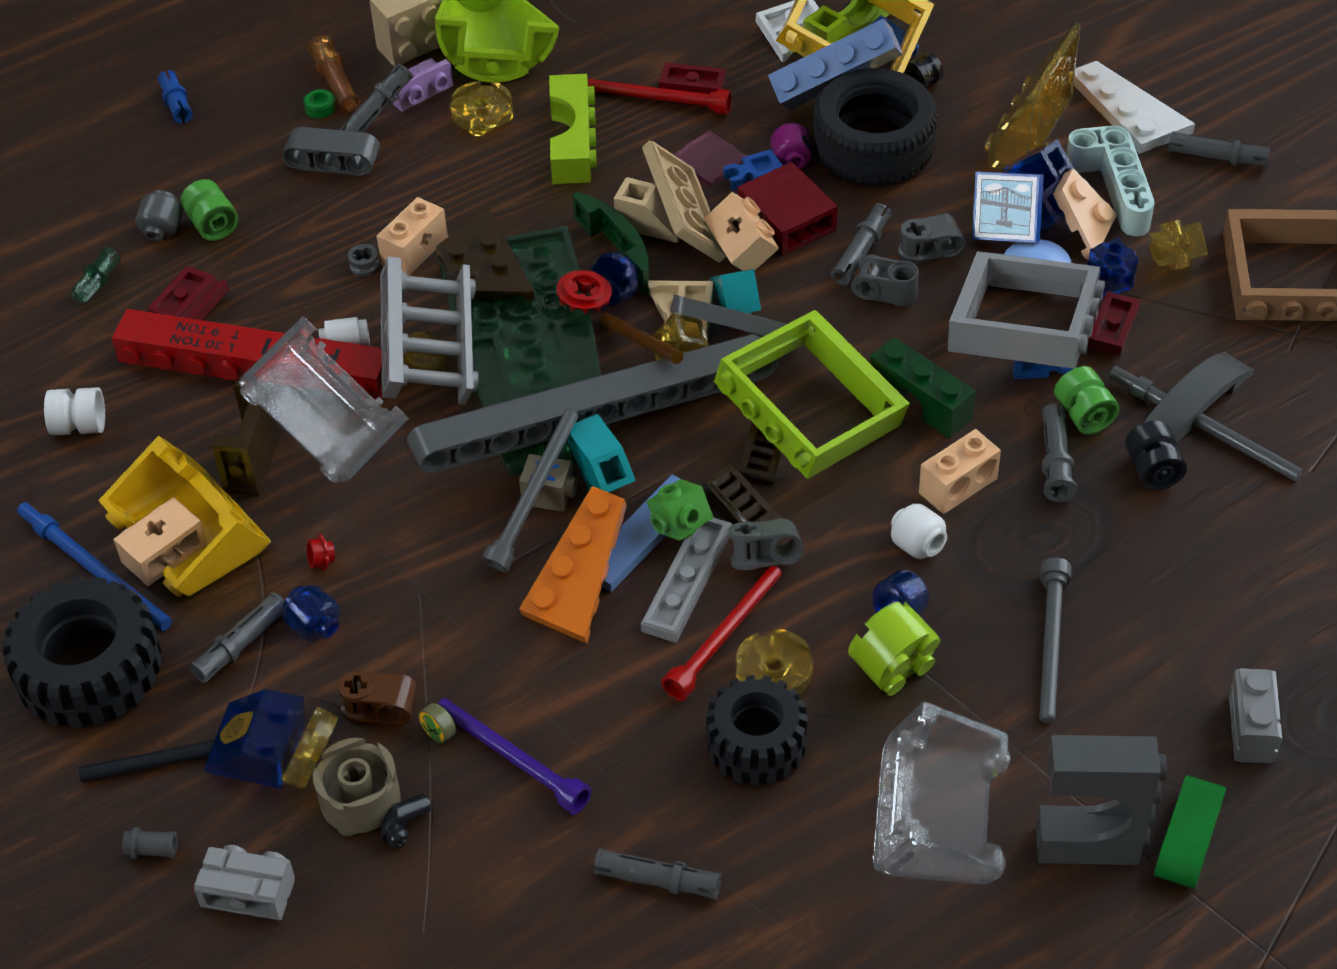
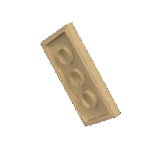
[642,140,727,263]

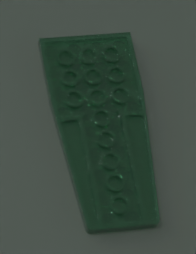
[436,226,611,476]

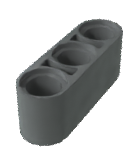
[282,127,380,176]

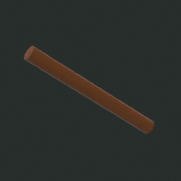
[600,312,683,364]

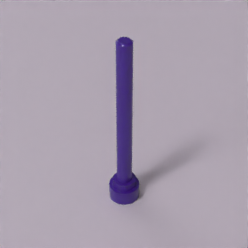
[437,698,592,815]

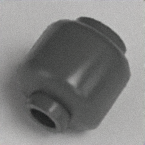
[135,190,183,242]

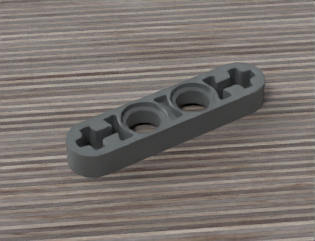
[670,295,787,336]

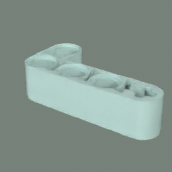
[1065,125,1154,236]

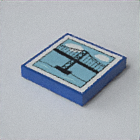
[972,171,1044,243]

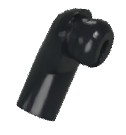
[381,794,431,848]

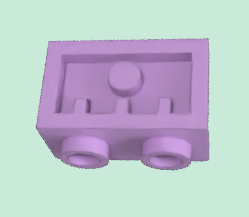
[393,58,453,112]

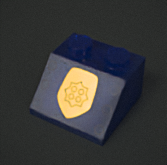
[204,689,305,789]

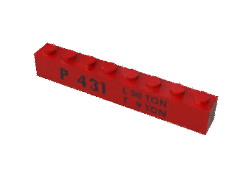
[111,309,383,403]

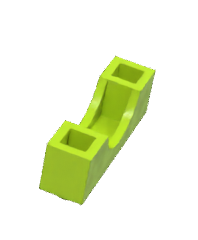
[803,0,890,44]
[549,74,597,184]

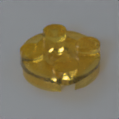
[450,81,513,136]
[736,629,814,695]
[281,706,338,789]

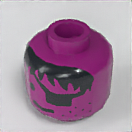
[770,123,815,169]

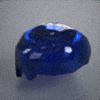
[590,252,638,307]

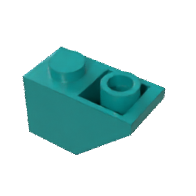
[567,414,636,492]

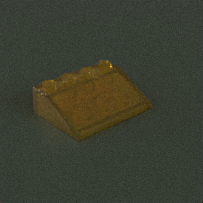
[985,23,1081,174]

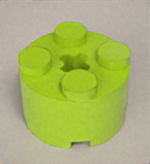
[848,602,941,696]

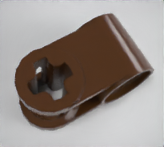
[338,670,417,726]

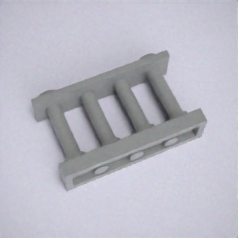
[380,256,478,405]

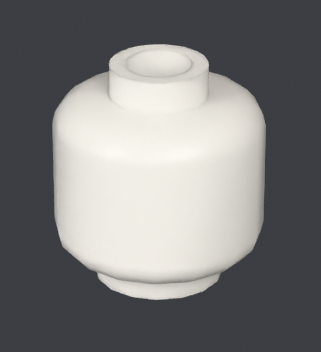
[891,504,947,559]

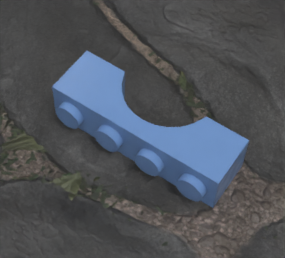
[768,18,903,110]

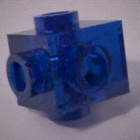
[1088,237,1138,298]

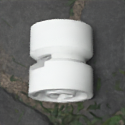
[44,387,105,435]

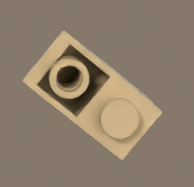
[614,177,680,243]

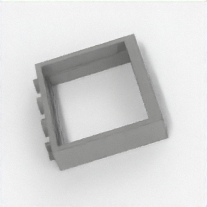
[948,251,1105,368]

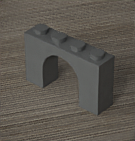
[1036,735,1167,865]

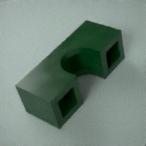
[870,337,976,439]

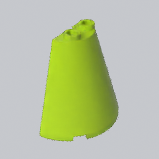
[435,0,559,83]

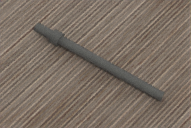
[1109,366,1303,482]

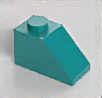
[709,269,761,314]

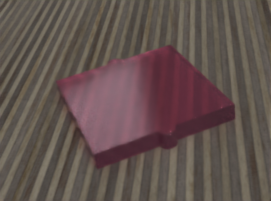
[673,130,747,187]

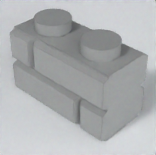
[1229,668,1282,764]
[194,845,295,920]

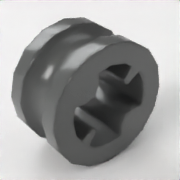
[348,244,380,277]

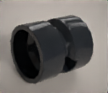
[1125,421,1187,490]

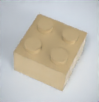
[369,0,442,67]

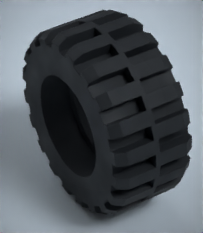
[2,577,162,728]

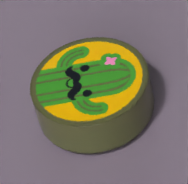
[418,703,456,744]

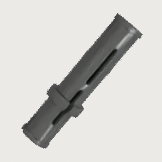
[339,63,414,132]
[1168,131,1271,168]
[830,203,892,285]
[189,592,289,683]
[594,848,722,900]

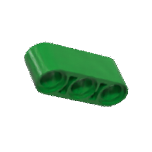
[1154,775,1227,889]

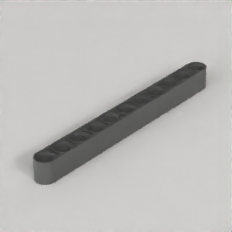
[407,334,778,473]

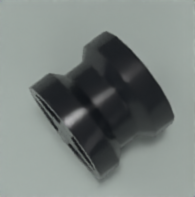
[904,52,944,88]

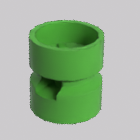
[180,179,238,241]
[1054,366,1120,434]

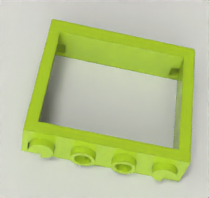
[714,310,910,479]

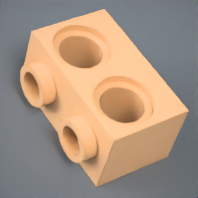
[919,429,1001,515]

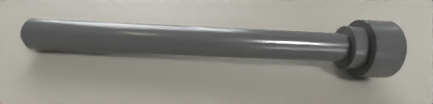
[481,409,578,572]
[1039,558,1072,724]

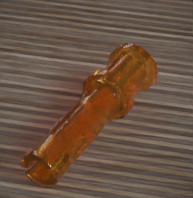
[307,35,360,112]

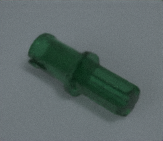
[72,247,121,303]

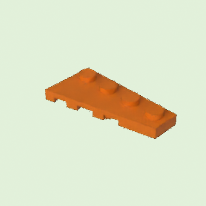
[519,486,627,644]

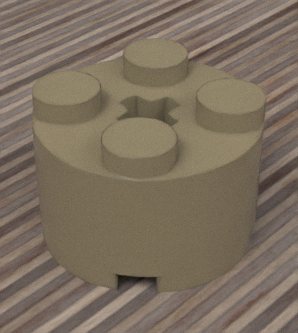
[313,738,401,836]

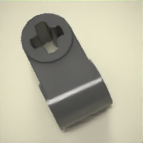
[898,213,966,264]
[851,255,919,307]
[729,518,804,570]

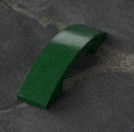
[572,192,649,295]

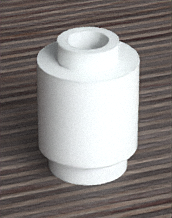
[318,317,370,346]

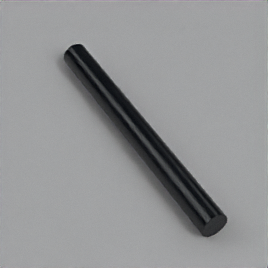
[79,738,242,782]

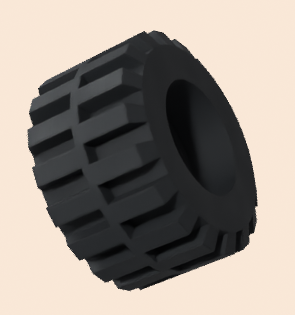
[706,675,807,786]

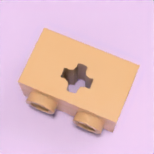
[704,192,779,271]
[376,197,448,276]
[113,497,207,587]

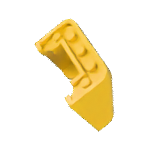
[98,435,271,597]

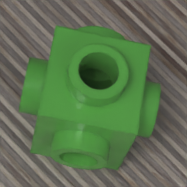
[646,479,713,541]

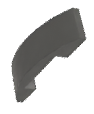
[1144,352,1254,443]

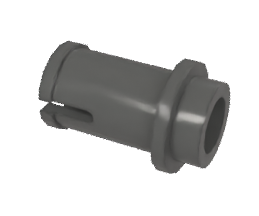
[122,827,177,859]

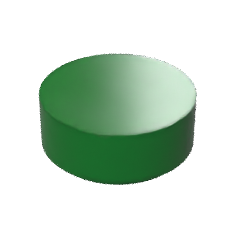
[303,89,336,118]

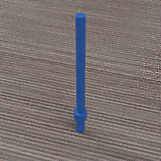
[17,502,172,631]

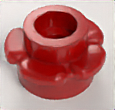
[306,534,335,571]

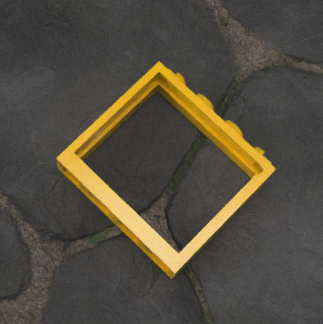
[776,0,934,73]

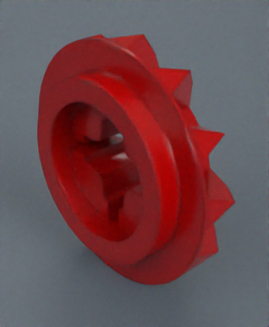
[556,270,612,315]

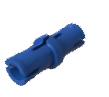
[157,70,193,124]

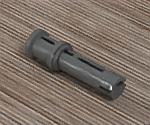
[1041,404,1077,502]

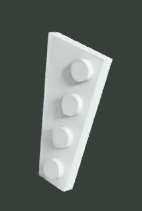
[1069,61,1195,154]

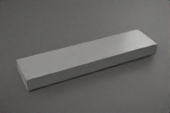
[641,518,732,643]

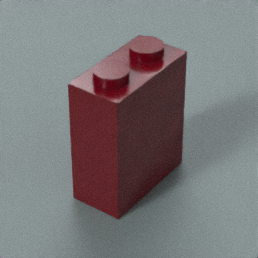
[737,162,838,257]

